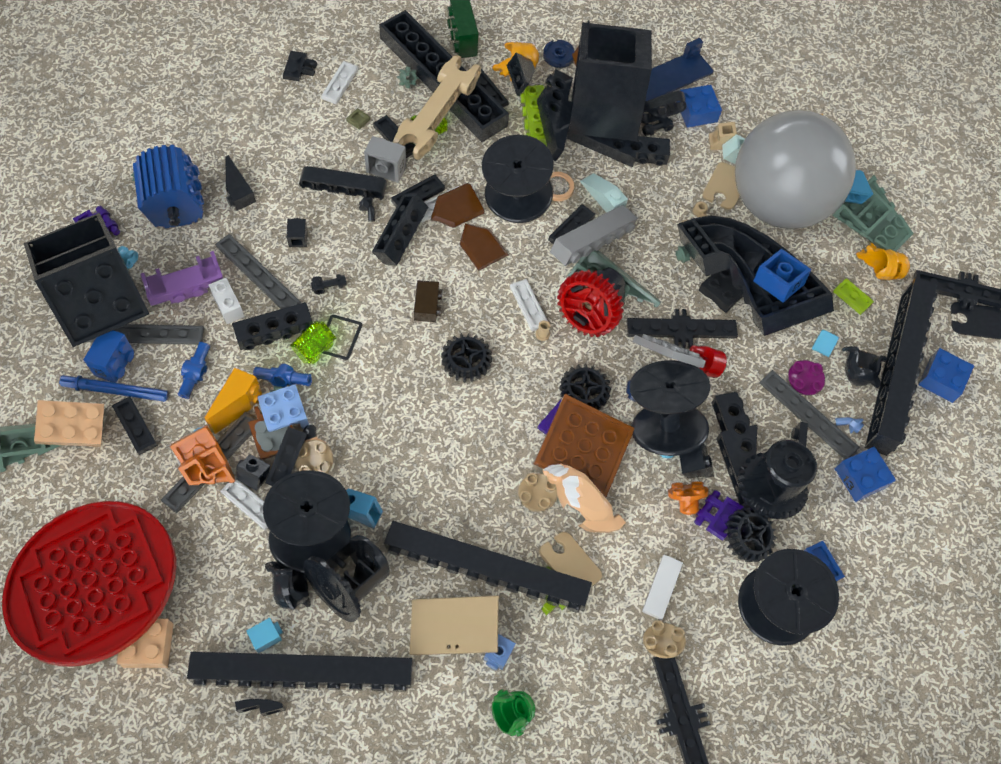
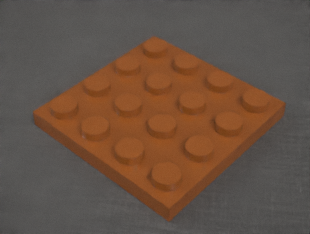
[533,394,635,498]

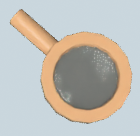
[550,172,574,201]

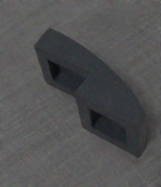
[235,699,286,716]

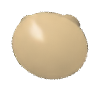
[295,440,333,474]
[518,473,558,511]
[643,620,686,658]

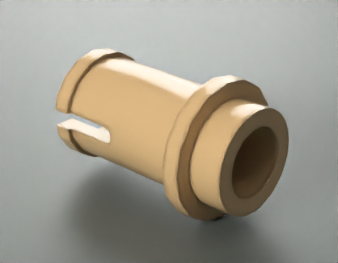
[535,320,551,341]

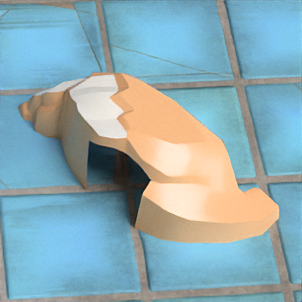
[543,464,626,533]

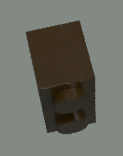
[414,280,443,322]

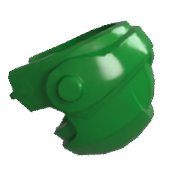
[491,689,536,737]

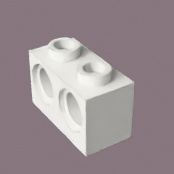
[209,278,244,324]

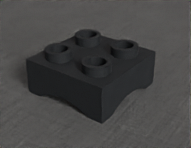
[698,269,743,313]

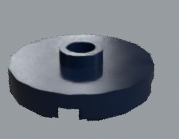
[543,40,574,68]

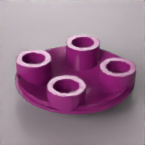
[788,360,825,395]

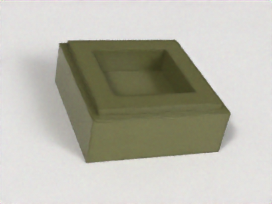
[346,108,370,130]

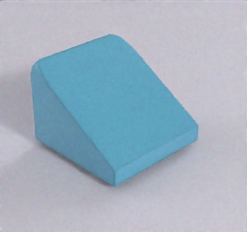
[812,330,839,357]

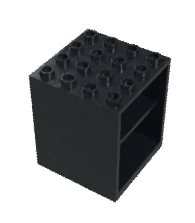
[24,213,149,347]

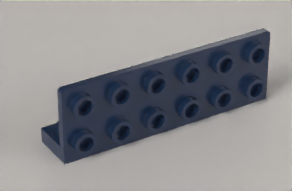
[645,38,714,101]

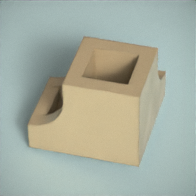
[708,122,737,150]

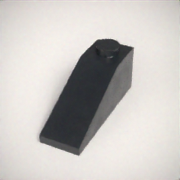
[507,52,535,96]
[225,155,256,211]

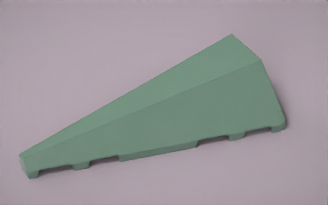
[567,250,661,308]
[0,423,104,472]

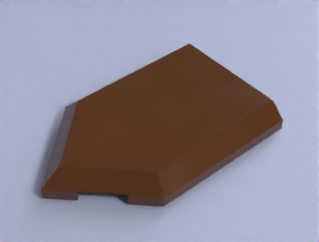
[430,182,485,228]
[460,223,509,271]

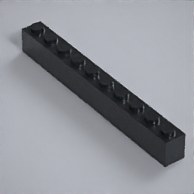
[384,521,592,613]
[187,652,413,692]

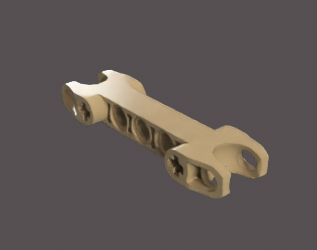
[393,55,481,160]

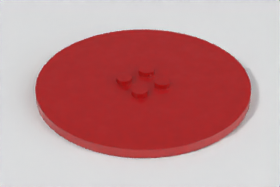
[2,501,176,667]

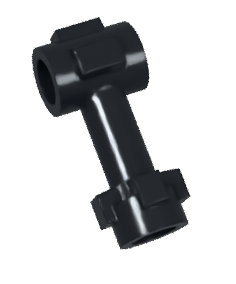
[642,117,674,136]
[311,274,347,295]

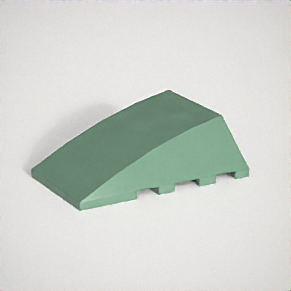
[832,175,914,251]

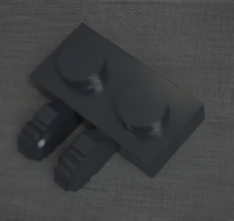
[283,51,318,82]

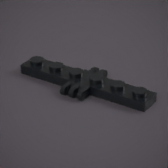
[914,270,1001,311]
[626,309,738,349]
[652,657,711,764]

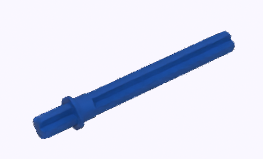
[59,375,169,402]

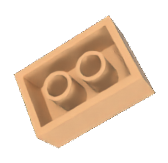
[34,400,104,447]

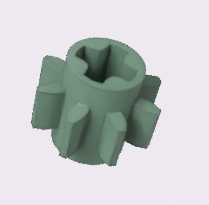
[397,66,419,89]

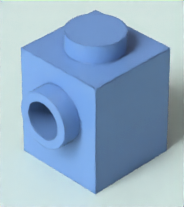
[483,634,516,671]

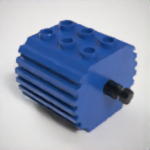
[133,145,204,229]

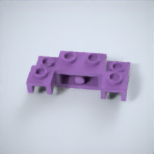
[140,251,223,306]

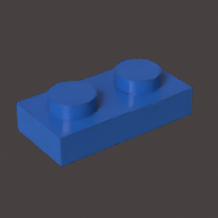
[804,541,845,582]

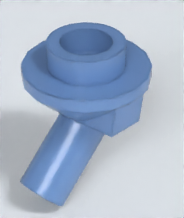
[836,417,864,434]

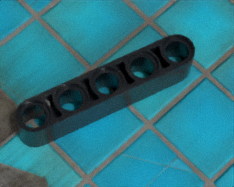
[299,166,387,200]

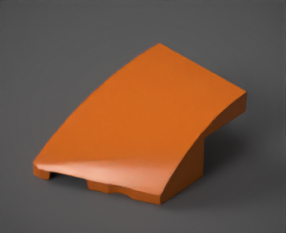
[170,425,236,485]

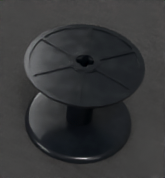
[482,134,554,223]
[629,360,711,456]
[263,470,352,574]
[738,549,839,646]

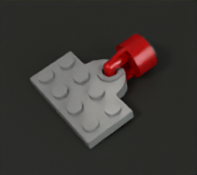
[633,334,727,378]

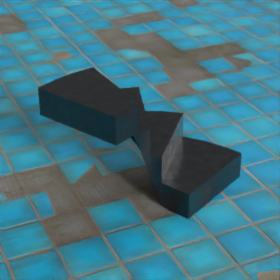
[677,215,834,336]

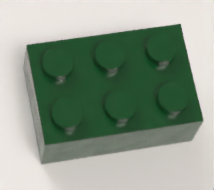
[447,0,479,58]

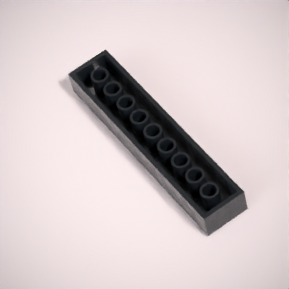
[379,10,509,142]
[865,277,938,456]

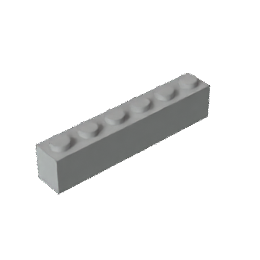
[550,205,638,266]

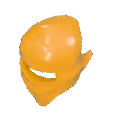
[492,42,539,82]
[856,243,910,280]

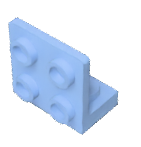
[258,384,309,432]

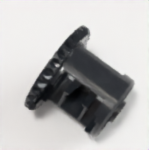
[737,440,817,519]
[304,535,390,622]

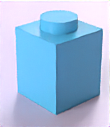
[246,618,283,653]

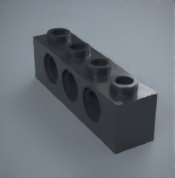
[372,194,429,266]
[232,302,314,350]

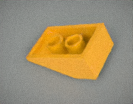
[204,368,262,434]

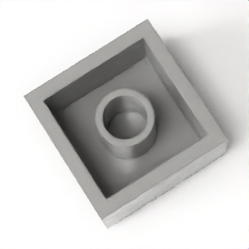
[364,136,406,183]

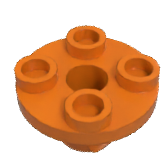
[668,481,709,515]

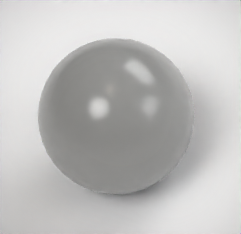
[735,110,856,229]

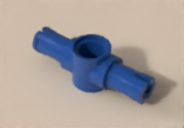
[177,342,210,399]
[253,364,312,388]

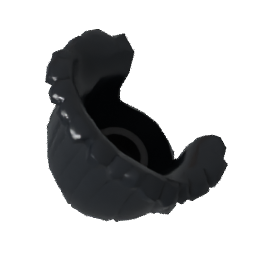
[842,346,887,388]
[265,561,311,610]

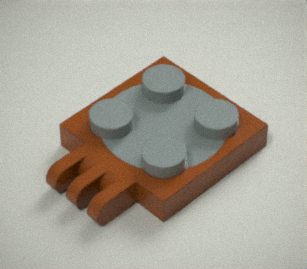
[248,406,293,460]

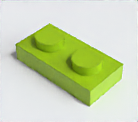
[833,278,874,315]

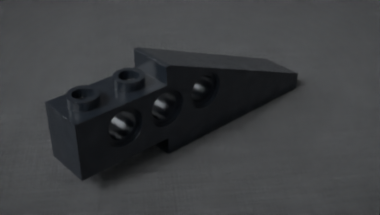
[537,69,573,161]
[567,130,670,167]
[711,391,758,508]

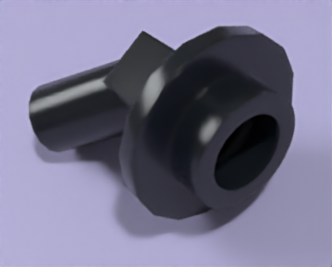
[359,197,375,222]

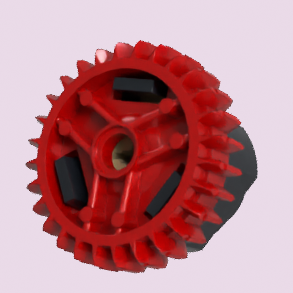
[557,267,625,337]

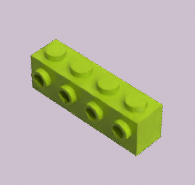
[520,85,547,146]

